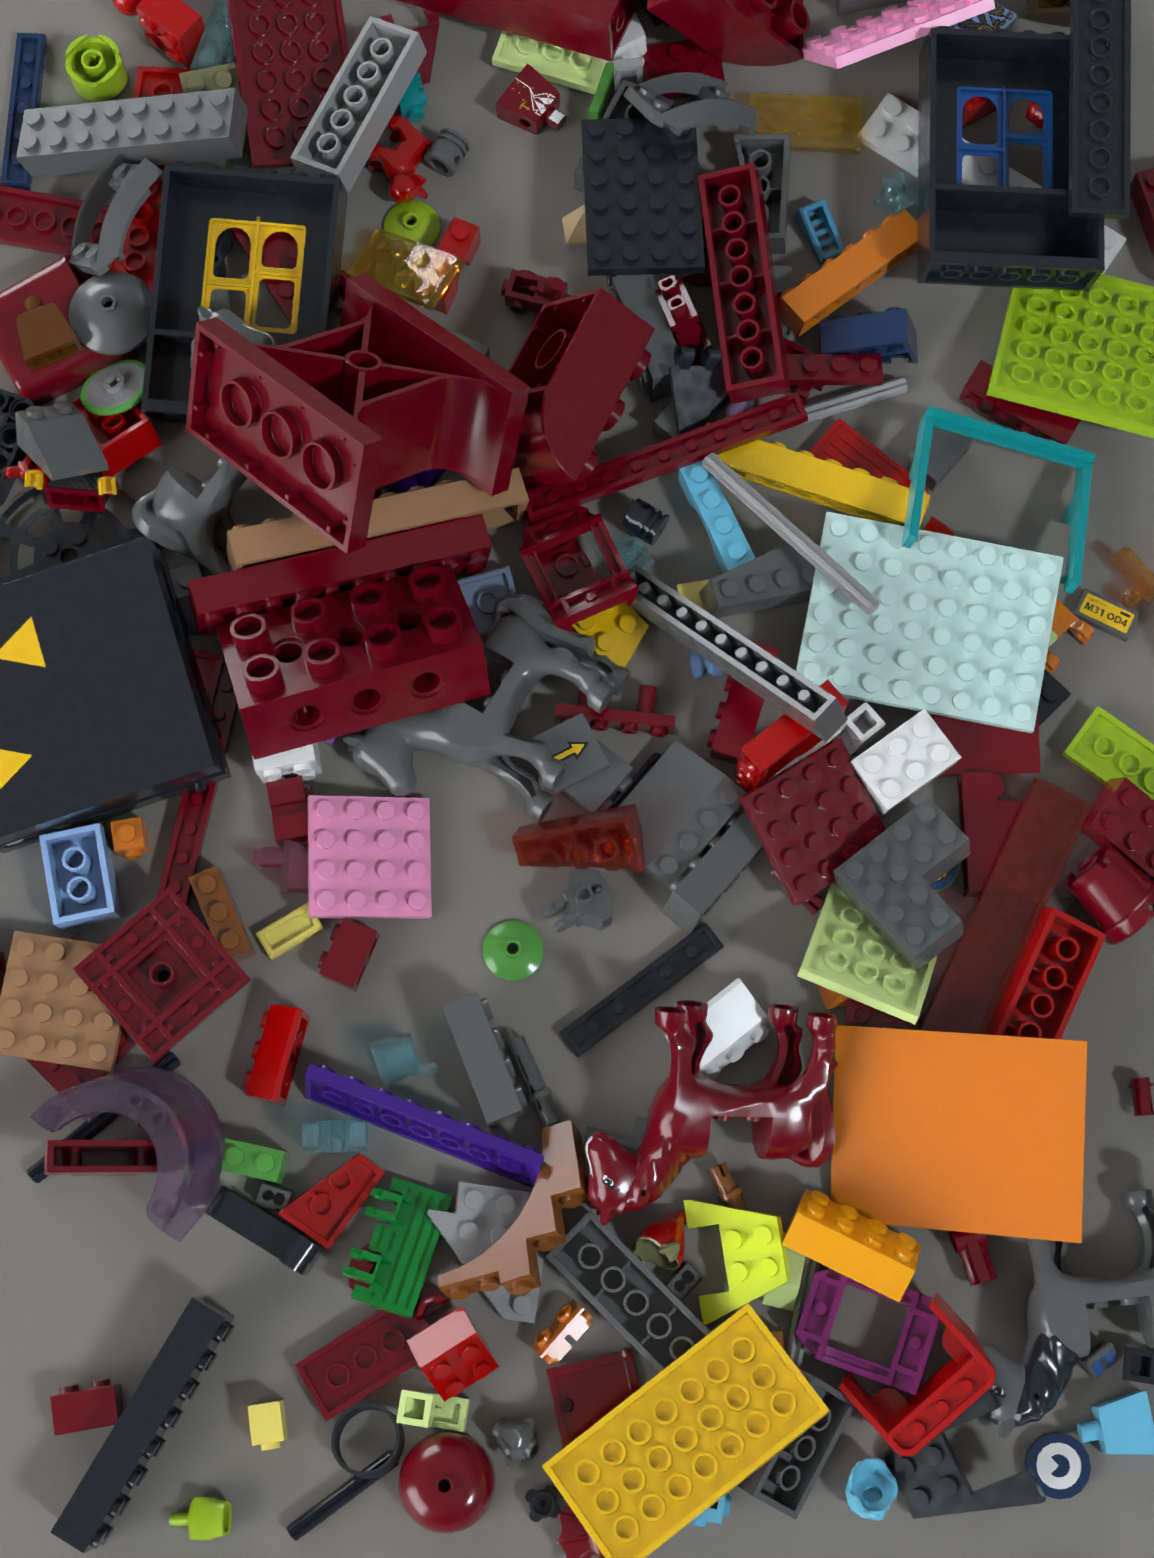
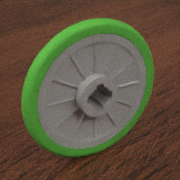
[80,360,145,416]

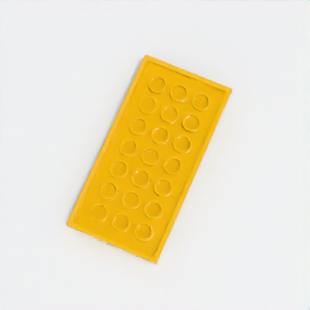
[542,1303,830,1558]

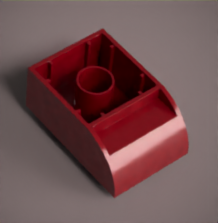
[647,0,810,66]
[508,287,655,488]

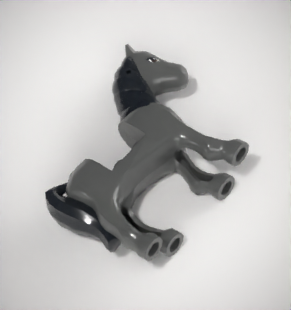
[981,1189,1154,1439]

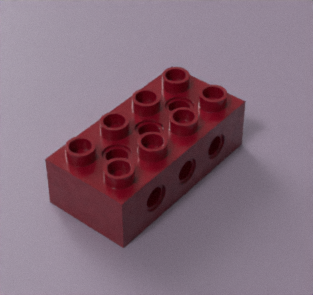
[216,563,491,760]

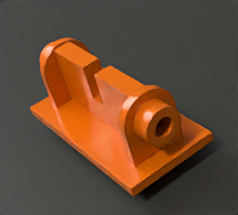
[531,1299,593,1366]

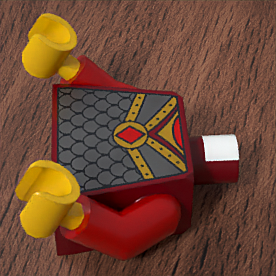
[24,469,119,513]

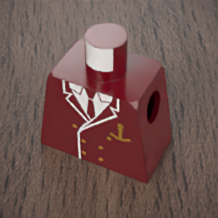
[496,63,567,135]

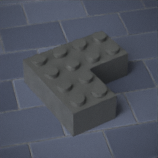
[833,797,971,972]

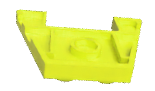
[683,1199,791,1325]

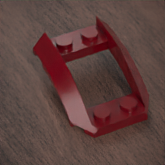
[518,505,639,633]

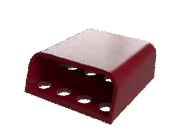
[0,254,140,406]

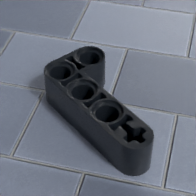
[0,388,35,507]
[204,1184,324,1276]

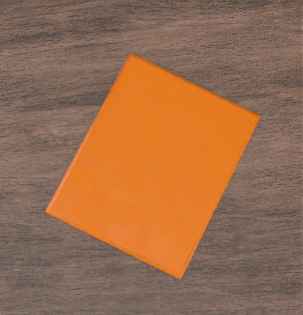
[830,1025,1088,1243]

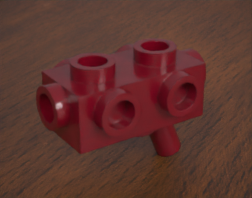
[501,269,572,316]

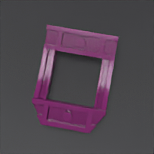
[796,1269,940,1396]

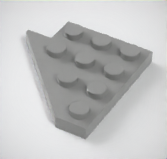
[427,1182,545,1323]

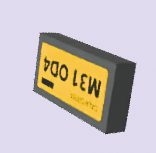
[1073,588,1140,642]

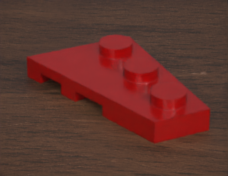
[277,1153,385,1250]

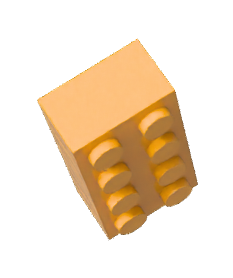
[782,1188,921,1302]

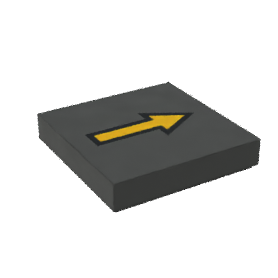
[529,713,610,794]

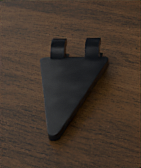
[669,346,723,435]

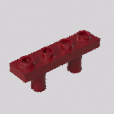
[555,685,676,738]

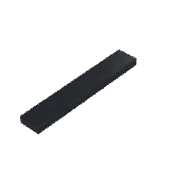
[559,922,724,1058]

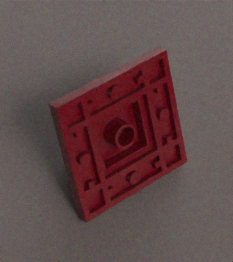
[73,886,251,1063]

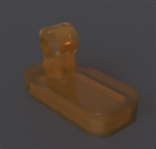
[1112,546,1154,608]

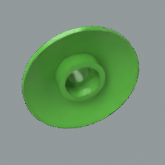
[483,920,544,981]

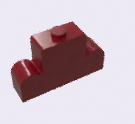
[957,772,1044,897]
[44,1140,178,1176]

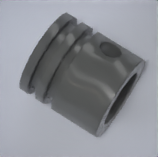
[424,128,471,177]

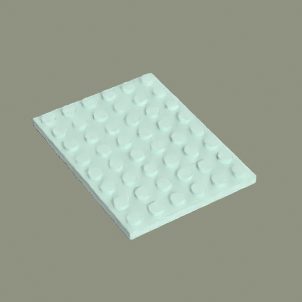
[796,512,1064,733]

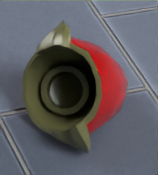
[632,1210,686,1270]

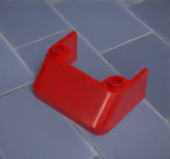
[838,1292,996,1456]

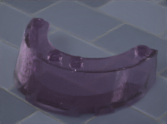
[30,1067,226,1242]

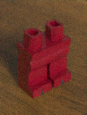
[655,275,713,361]

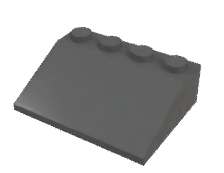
[598,740,746,890]

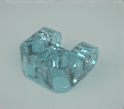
[302,1120,368,1154]

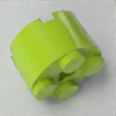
[65,34,128,102]

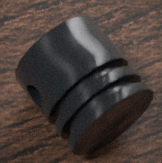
[621,498,670,546]

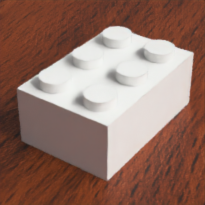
[850,709,961,815]

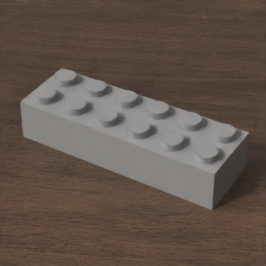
[290,16,427,194]

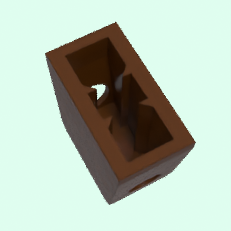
[16,295,84,372]

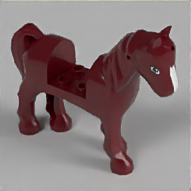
[585,1000,839,1225]

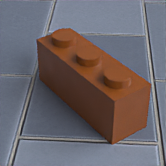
[188,865,256,963]

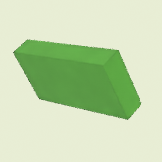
[589,62,614,119]

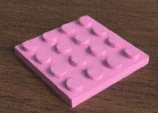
[308,795,432,919]

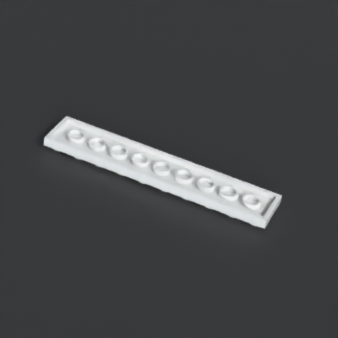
[857,93,1127,282]

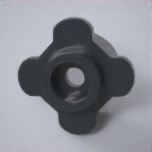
[525,1485,560,1522]

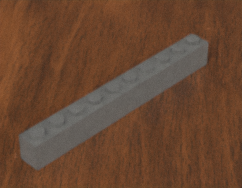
[629,564,848,742]

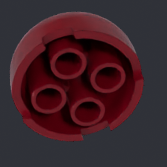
[398,1431,496,1533]

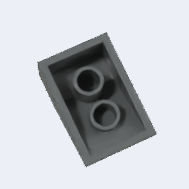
[15,401,108,481]

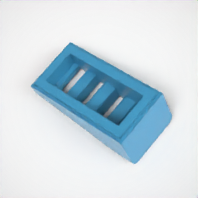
[795,199,845,263]

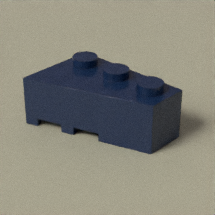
[820,307,918,364]

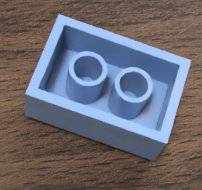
[39,823,122,930]

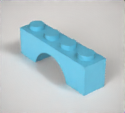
[678,460,755,573]

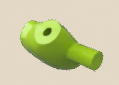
[169,1497,232,1541]

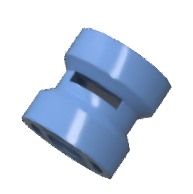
[689,649,723,679]

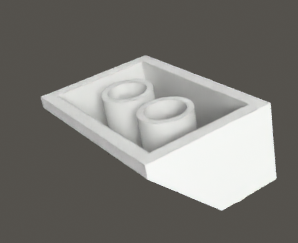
[665,978,772,1079]

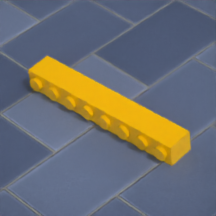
[707,423,931,529]

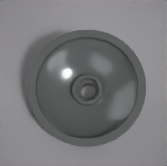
[69,271,152,355]

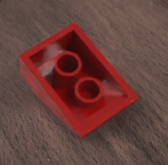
[72,397,162,475]

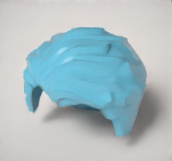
[845,1457,898,1521]

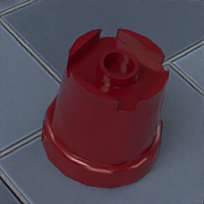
[1065,843,1154,945]

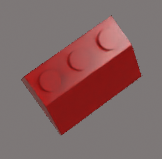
[243,1004,310,1106]

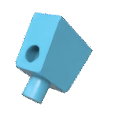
[1077,1389,1154,1455]

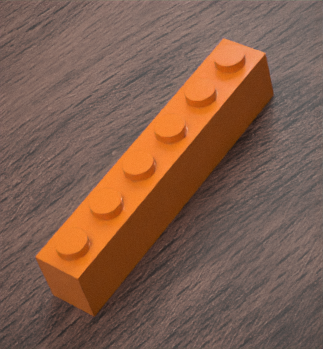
[778,209,918,337]

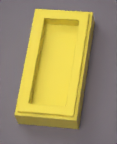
[256,902,324,960]

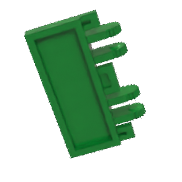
[342,1177,453,1319]

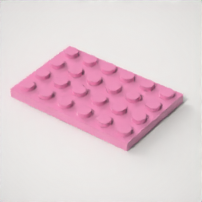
[802,0,995,69]

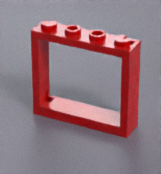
[734,679,848,793]

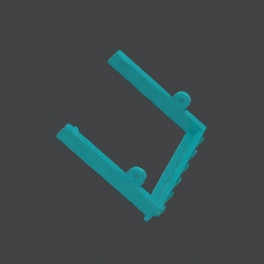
[902,406,1096,594]

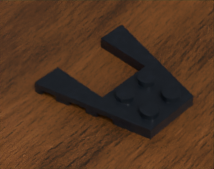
[884,1387,1046,1519]

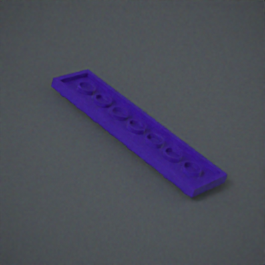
[305,1063,545,1188]

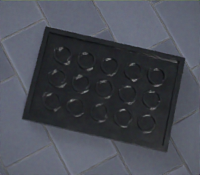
[581,118,705,276]

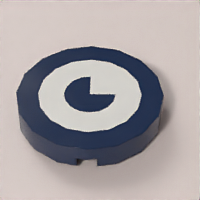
[1024,1432,1091,1500]

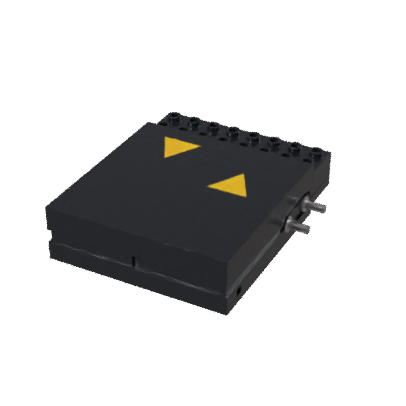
[0,536,231,853]

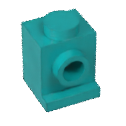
[398,72,428,122]

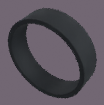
[331,1402,405,1479]

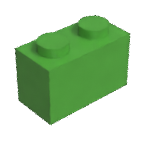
[216,1138,289,1184]

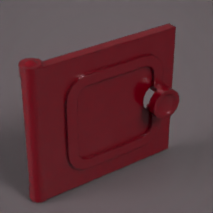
[546,1348,640,1449]

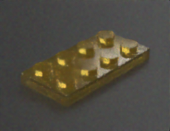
[748,92,862,154]
[347,228,464,311]

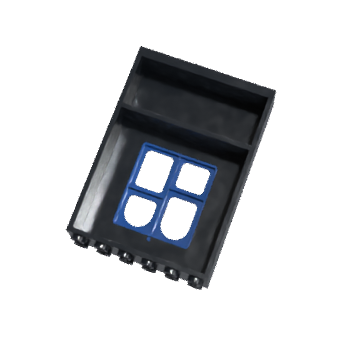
[917,26,1105,291]

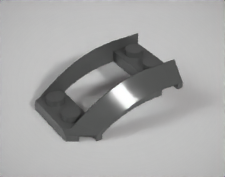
[623,72,757,136]
[69,154,164,276]

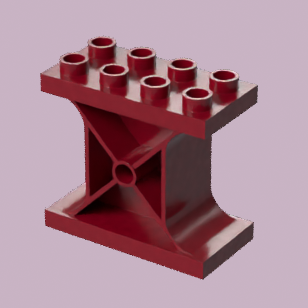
[186,274,530,554]

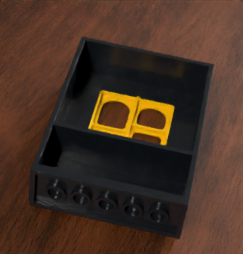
[141,162,348,424]

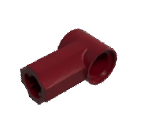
[948,1231,997,1286]

